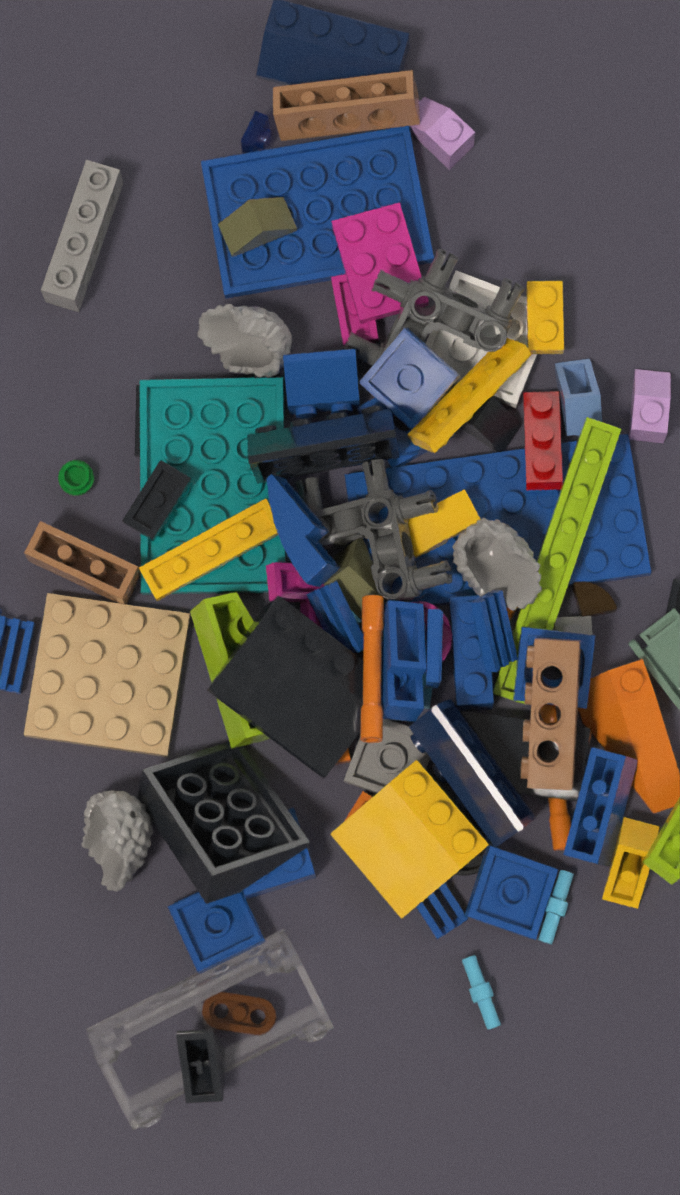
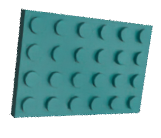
[140,377,286,595]

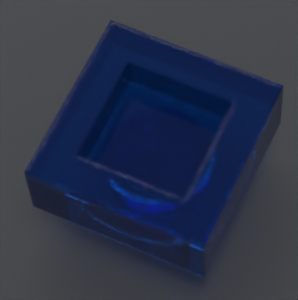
[240,110,272,154]

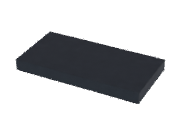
[436,710,592,802]

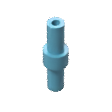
[538,870,574,945]
[462,955,501,1030]

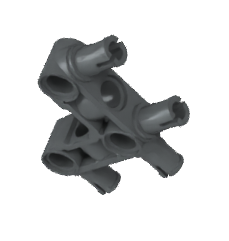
[343,249,524,368]
[296,459,452,602]

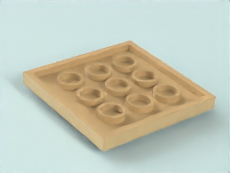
[24,593,191,757]

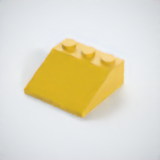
[330,760,489,919]

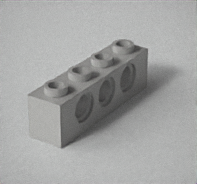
[41,160,123,312]

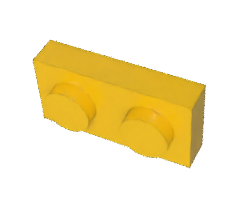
[526,281,564,354]

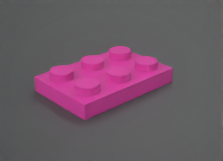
[331,203,429,324]

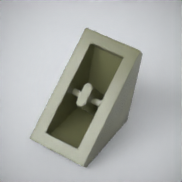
[218,197,297,257]
[324,538,389,618]

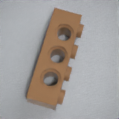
[273,70,420,141]
[521,638,581,791]

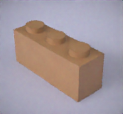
[24,521,141,605]

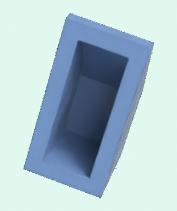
[555,359,602,436]

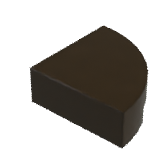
[572,581,617,617]

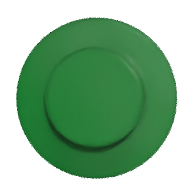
[58,460,94,496]

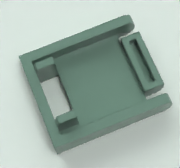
[628,608,680,710]

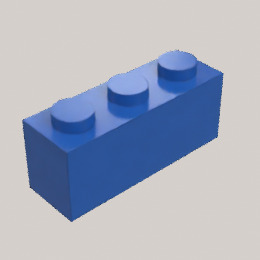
[449,595,494,711]
[563,747,638,867]

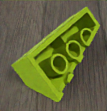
[190,592,270,748]

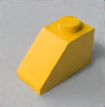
[602,817,659,909]

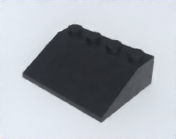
[247,406,399,484]
[207,595,363,778]
[138,742,310,904]

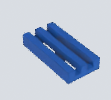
[306,581,364,653]
[471,590,517,672]
[425,609,443,688]
[0,616,36,694]
[416,883,468,940]

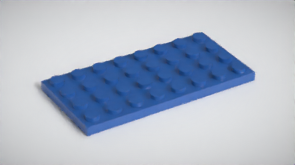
[345,434,651,614]

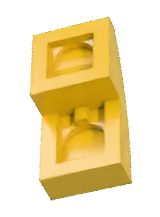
[408,489,481,558]

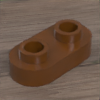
[202,992,276,1036]

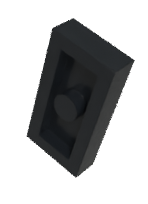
[122,460,192,542]

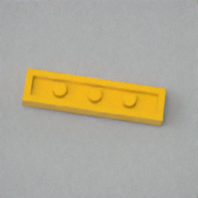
[407,338,532,453]
[139,498,278,601]

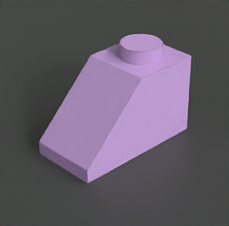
[409,97,475,170]
[628,369,671,443]

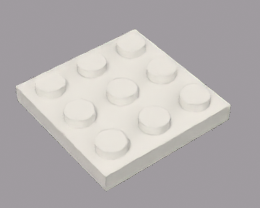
[426,270,537,408]

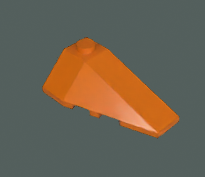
[578,659,680,814]

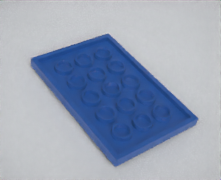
[201,126,434,299]

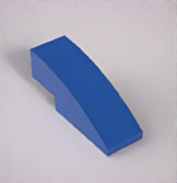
[267,474,340,587]
[381,600,427,722]

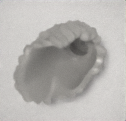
[197,304,292,378]
[453,518,542,611]
[81,790,153,892]

